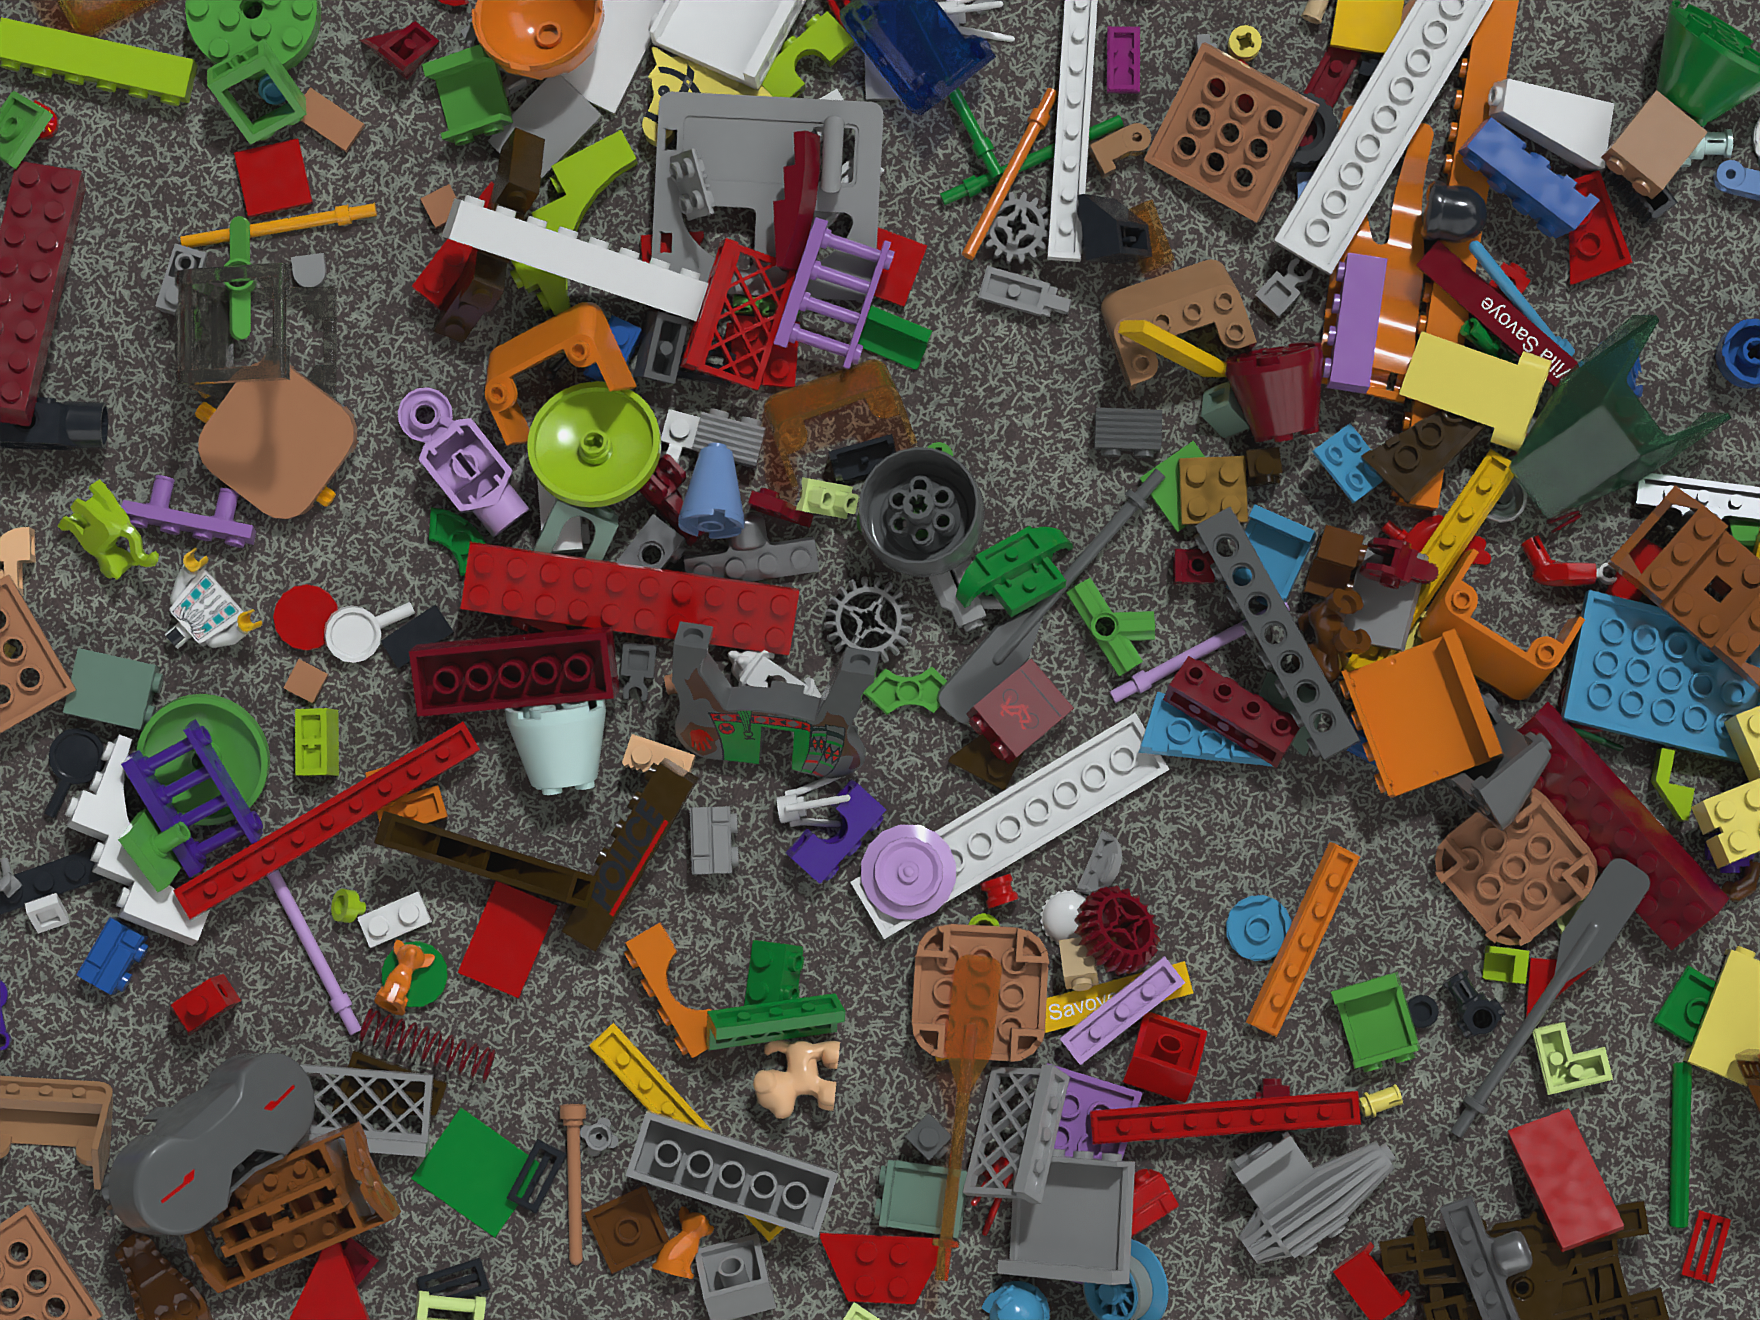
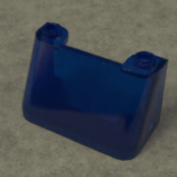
[840,0,996,115]

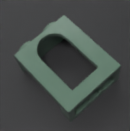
[530,497,618,560]

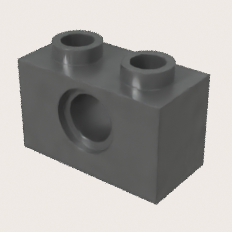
[616,514,686,569]

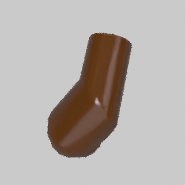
[1721,860,1760,902]

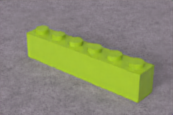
[0,17,198,106]

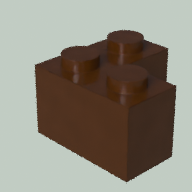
[1302,524,1367,600]

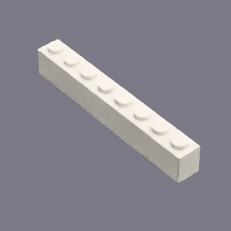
[442,195,709,321]

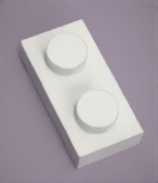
[357,891,432,948]

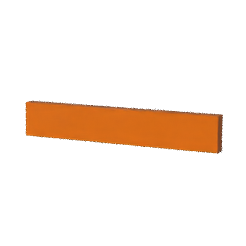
[1246,842,1360,1037]

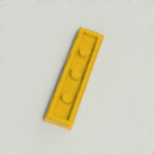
[1118,320,1226,377]

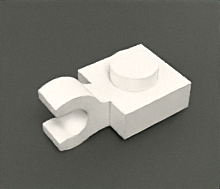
[661,409,700,469]

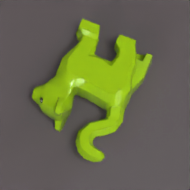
[58,479,159,580]

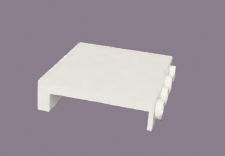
[648,0,806,90]

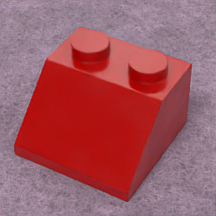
[1123,1012,1208,1103]

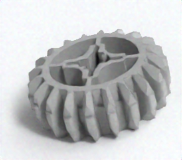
[824,577,913,663]

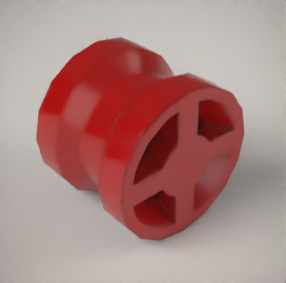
[980,874,1019,909]

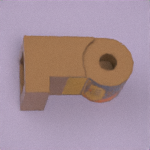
[1088,123,1151,179]

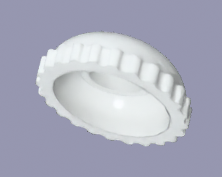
[1040,890,1086,945]

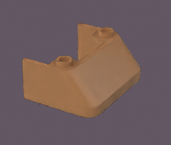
[0,1076,113,1190]

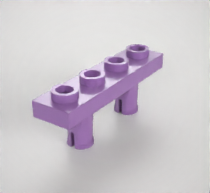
[122,475,256,548]

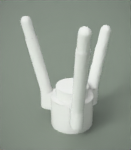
[938,0,1015,42]
[777,777,851,827]

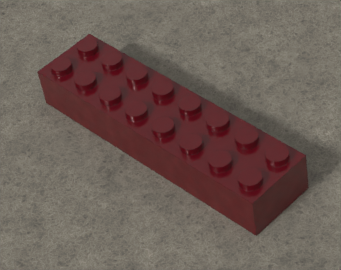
[0,161,86,427]
[1516,702,1730,950]

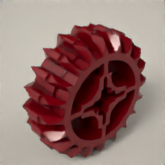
[1074,885,1161,975]

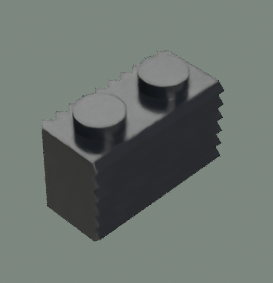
[1605,171,1678,228]

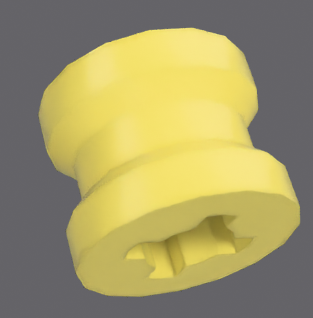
[1227,25,1262,62]

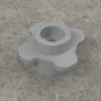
[580,1117,619,1156]

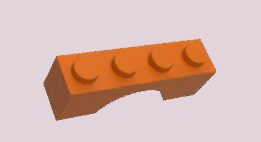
[624,923,712,1058]

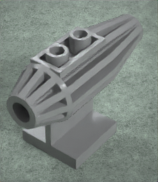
[1228,1130,1396,1264]

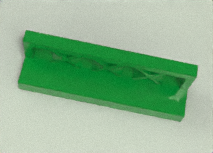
[706,993,845,1050]

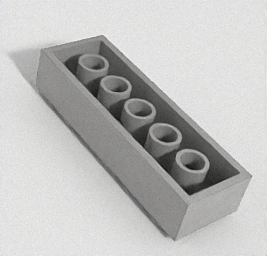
[625,1110,838,1238]

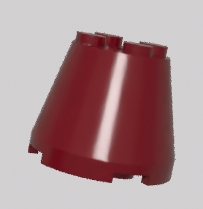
[1223,341,1324,442]

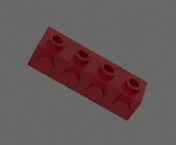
[1163,656,1301,768]

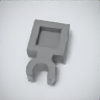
[1254,258,1312,318]

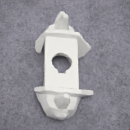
[728,650,821,698]

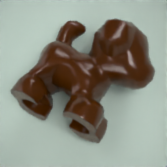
[1291,588,1372,684]

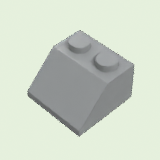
[695,1233,777,1320]

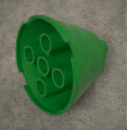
[1656,0,1760,127]

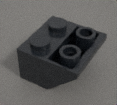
[1077,194,1152,264]

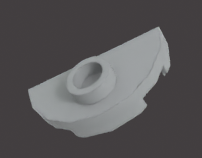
[1076,830,1122,895]

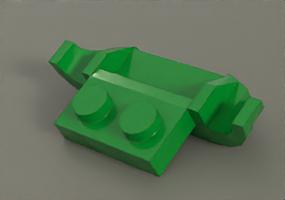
[956,526,1073,617]

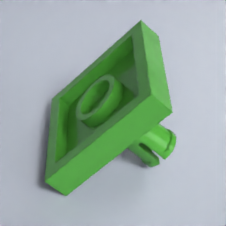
[118,807,191,892]

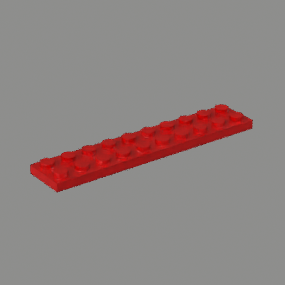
[460,542,799,655]

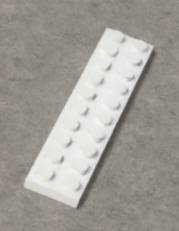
[1273,0,1493,275]
[850,713,1169,939]

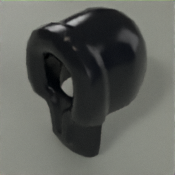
[1420,181,1487,243]

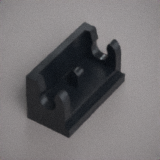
[828,434,896,485]

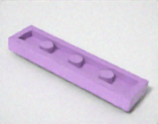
[1059,956,1185,1065]

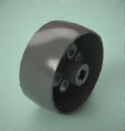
[858,447,985,577]

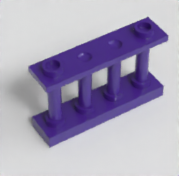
[121,719,263,878]

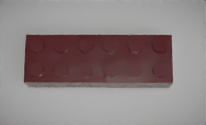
[409,626,620,717]

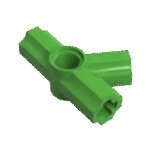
[1066,578,1155,677]

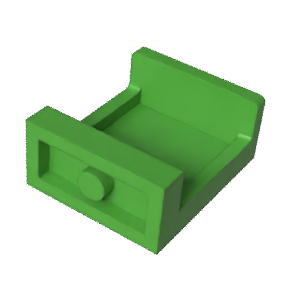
[1331,971,1421,1072]

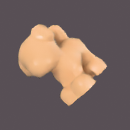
[753,1040,840,1119]

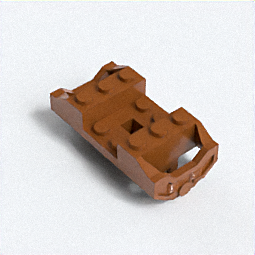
[1608,485,1760,692]
[184,1121,401,1293]

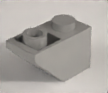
[155,243,207,321]

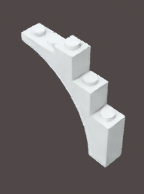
[65,734,210,946]

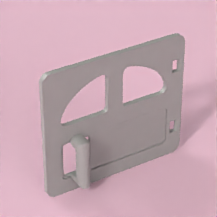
[652,91,884,301]

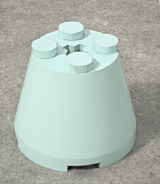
[505,699,606,795]

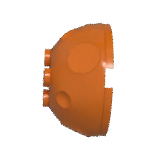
[472,0,605,80]

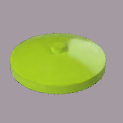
[527,381,661,507]

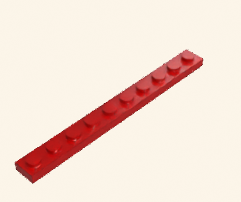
[173,721,480,920]

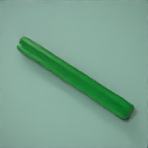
[1669,1062,1692,1228]

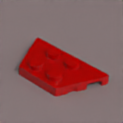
[820,1232,948,1304]

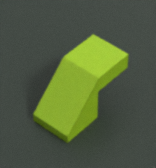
[1651,748,1695,822]

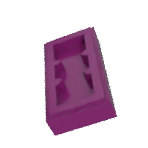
[1107,26,1140,94]

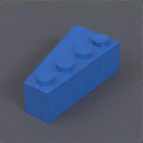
[1458,117,1599,239]

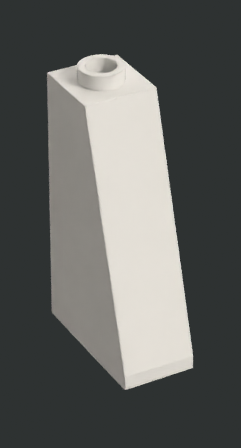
[1488,79,1614,171]

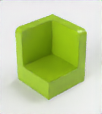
[1482,946,1529,984]

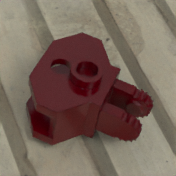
[1359,537,1439,589]

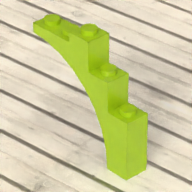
[509,130,638,316]

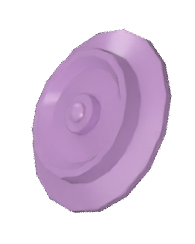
[861,825,956,920]

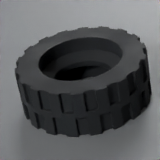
[1266,92,1338,168]

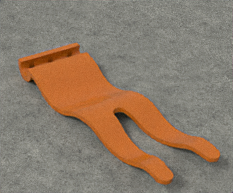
[1321,106,1434,404]

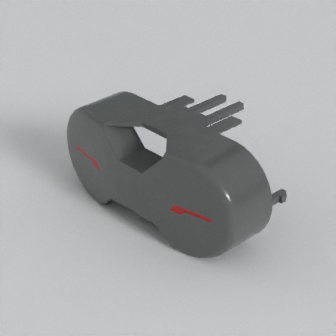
[106,1053,315,1236]

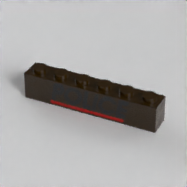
[561,758,699,952]

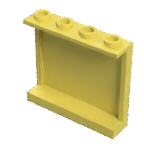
[1683,946,1760,1086]

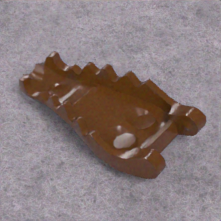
[115,1233,213,1320]

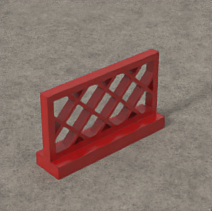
[680,238,797,391]

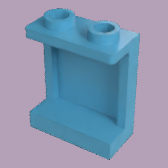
[1223,504,1317,607]

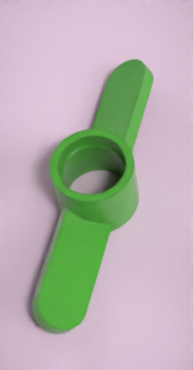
[222,216,257,340]

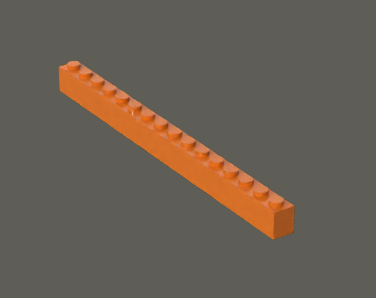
[1391,0,1519,511]

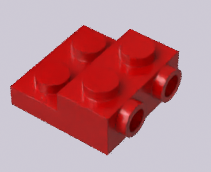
[726,315,800,388]

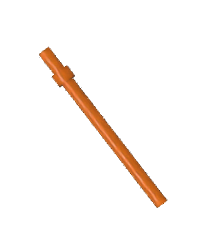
[962,88,1058,260]

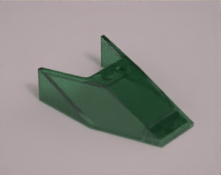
[1508,315,1732,519]

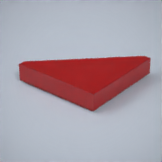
[1525,958,1592,1018]

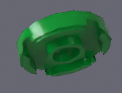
[382,941,448,1007]

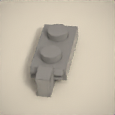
[978,266,1072,317]

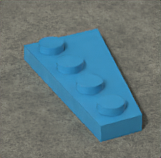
[1138,692,1272,766]

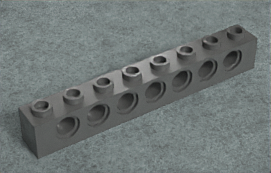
[1194,507,1361,761]

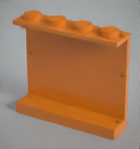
[1339,628,1504,798]

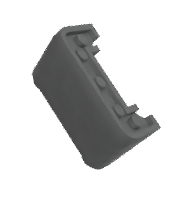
[1441,692,1552,831]

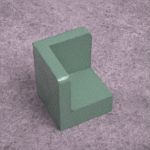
[1201,381,1250,438]

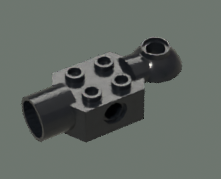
[0,397,109,451]

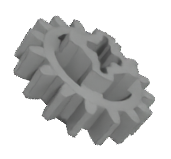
[985,192,1050,264]

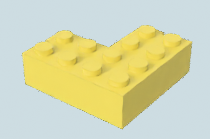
[1691,706,1760,869]

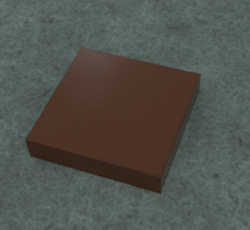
[584,1185,670,1274]

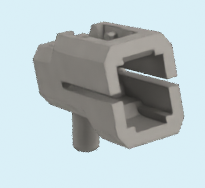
[929,556,1004,632]

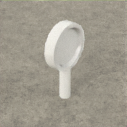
[324,602,415,663]

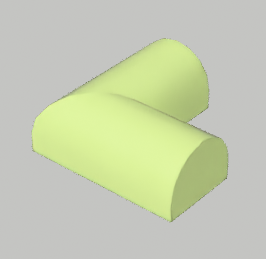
[1532,1022,1613,1095]

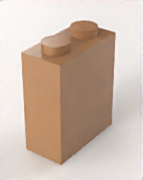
[1601,90,1708,199]

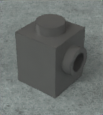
[905,1112,952,1160]

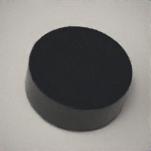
[1407,995,1439,1028]

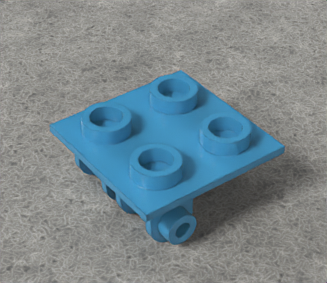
[1312,423,1383,503]

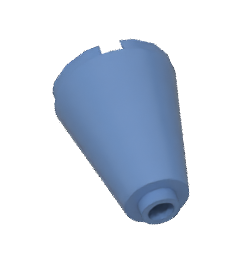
[678,442,745,539]

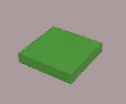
[0,91,53,169]
[1139,441,1205,532]

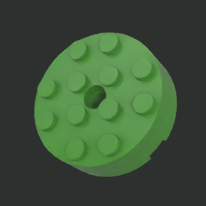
[185,0,321,80]

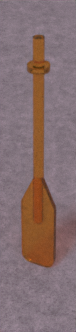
[932,955,1002,1281]

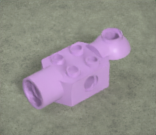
[398,388,529,538]

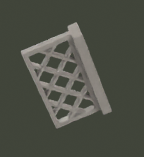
[295,1064,434,1157]
[963,1065,1070,1204]

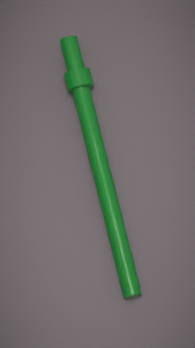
[903,3,1004,180]
[939,115,1124,206]

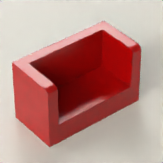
[1333,1241,1411,1320]

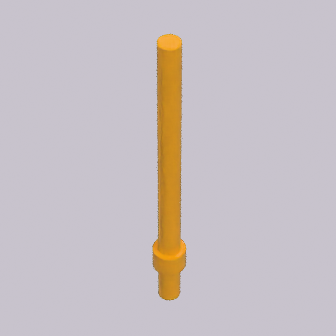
[180,203,377,248]

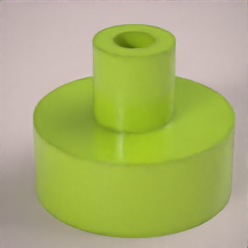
[331,889,366,923]

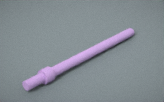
[1109,603,1290,703]
[267,870,361,1036]

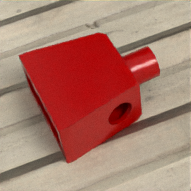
[170,973,242,1036]

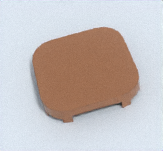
[198,360,359,519]
[1435,788,1598,946]
[911,924,1049,1062]

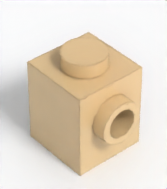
[1059,937,1099,991]

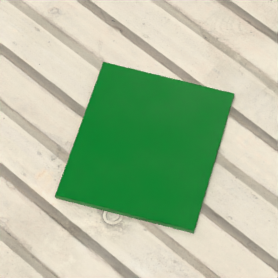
[411,1108,540,1238]

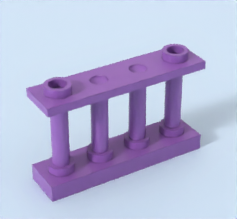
[773,217,895,369]

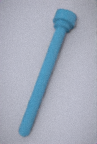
[1469,240,1575,357]

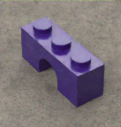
[785,779,886,884]

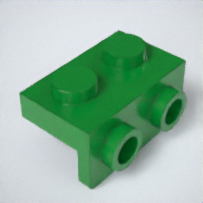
[744,940,804,1006]

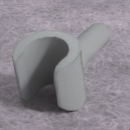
[0,857,22,898]

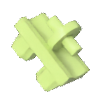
[796,477,859,519]

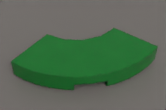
[429,507,486,576]

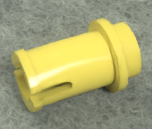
[1359,1084,1403,1118]

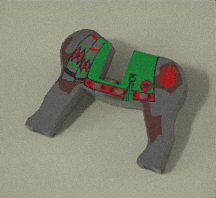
[672,621,880,778]

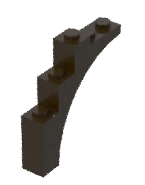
[433,127,545,343]
[374,811,597,909]

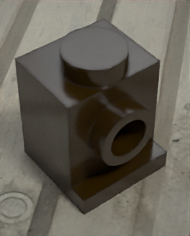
[1244,447,1282,487]

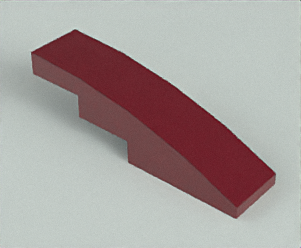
[773,130,820,271]

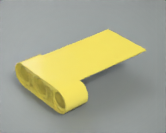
[1399,331,1552,452]

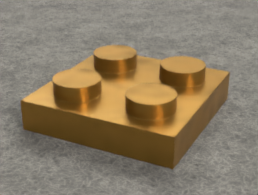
[1178,456,1248,525]

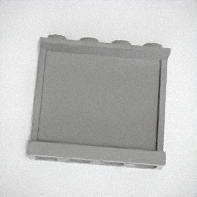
[997,1146,1135,1285]

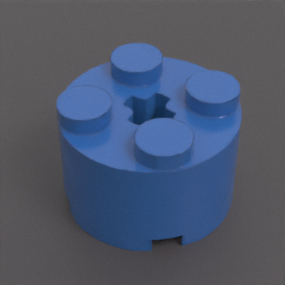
[1715,319,1760,389]

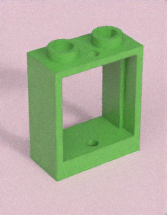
[207,39,307,145]

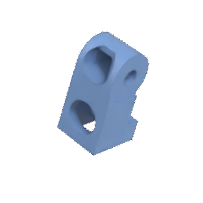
[1713,160,1760,201]

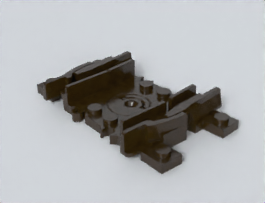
[1378,1200,1669,1320]

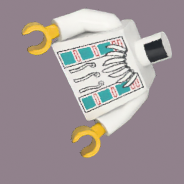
[165,548,262,649]

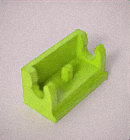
[295,708,339,776]

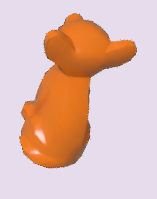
[374,940,435,1016]
[652,1206,714,1279]

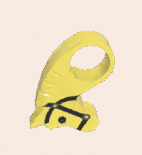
[642,47,773,147]

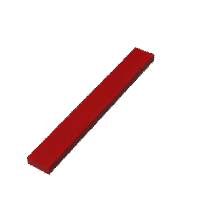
[1090,1091,1361,1144]

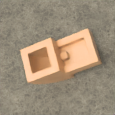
[0,527,36,596]

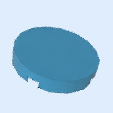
[1226,895,1291,961]

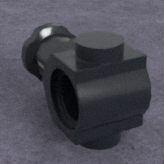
[1441,969,1506,1040]

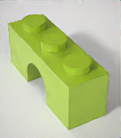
[761,11,854,98]

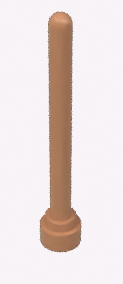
[559,1104,586,1265]

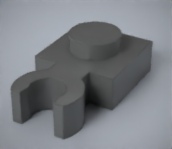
[620,642,657,701]

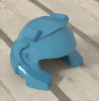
[981,1281,1050,1320]

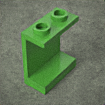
[422,44,513,146]

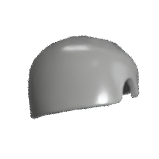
[1486,476,1528,523]

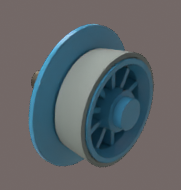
[1083,1239,1168,1320]

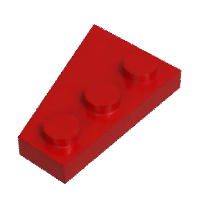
[1569,170,1633,286]

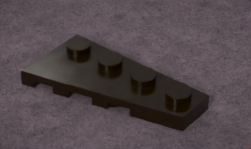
[1360,409,1488,504]

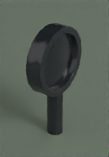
[44,728,106,818]

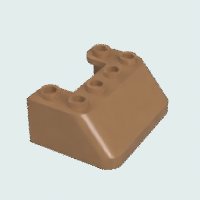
[1101,259,1257,391]

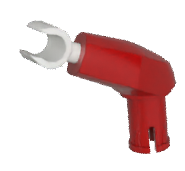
[1520,535,1617,586]

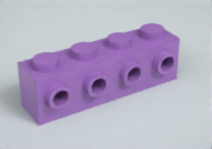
[1322,253,1388,394]

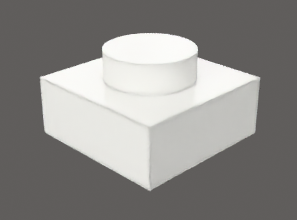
[25,893,69,934]

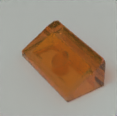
[1129,199,1175,274]

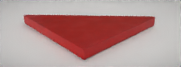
[289,1242,370,1320]

